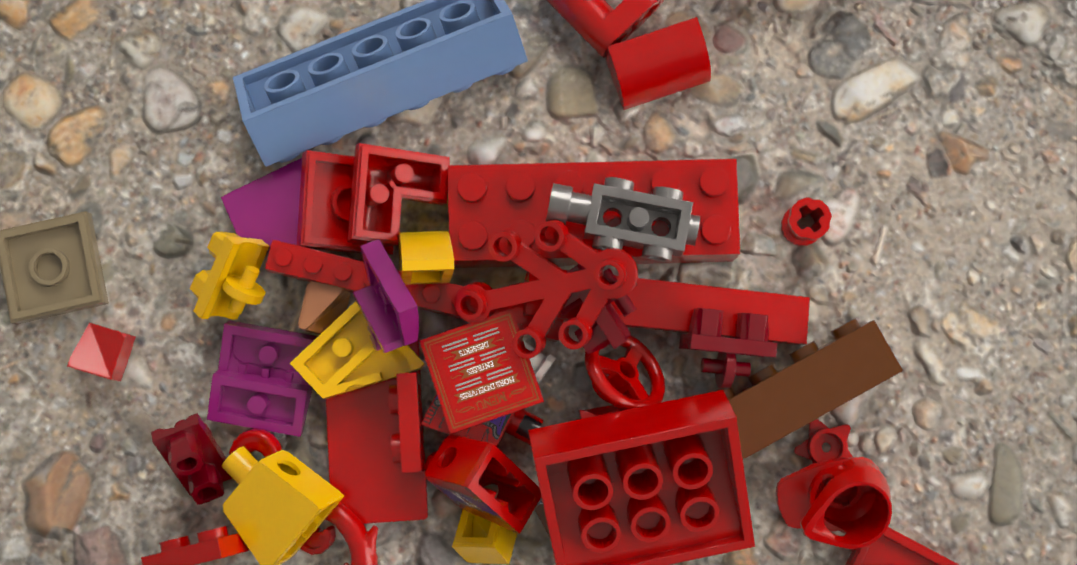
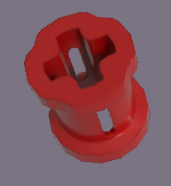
[781,197,832,246]

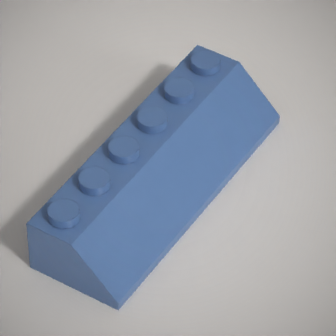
[233,0,528,167]

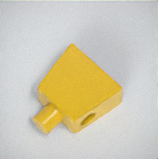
[222,446,345,565]

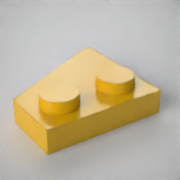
[290,301,426,399]

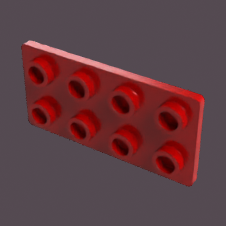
[326,333,429,524]

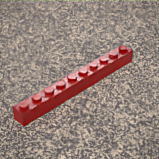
[265,239,564,342]

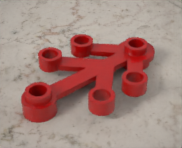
[454,219,638,359]

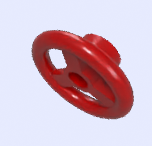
[584,335,665,410]

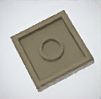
[0,211,109,325]

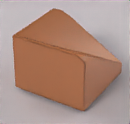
[298,281,351,335]

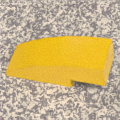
[398,231,454,285]

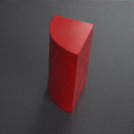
[605,17,711,110]

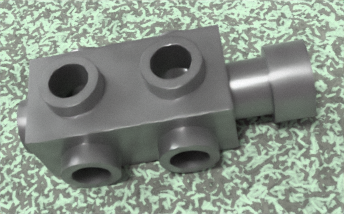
[546,177,700,262]

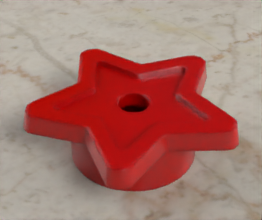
[794,419,853,463]

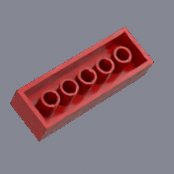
[448,159,740,268]

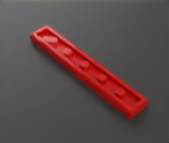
[523,270,810,345]

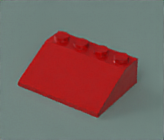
[528,390,755,565]

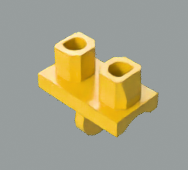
[190,231,270,320]

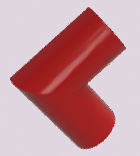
[347,143,450,247]

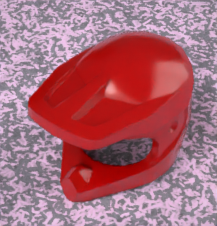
[776,457,892,549]

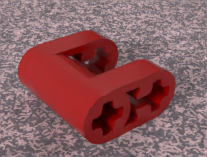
[546,0,664,58]

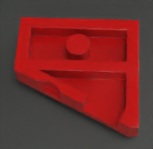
[141,526,250,565]

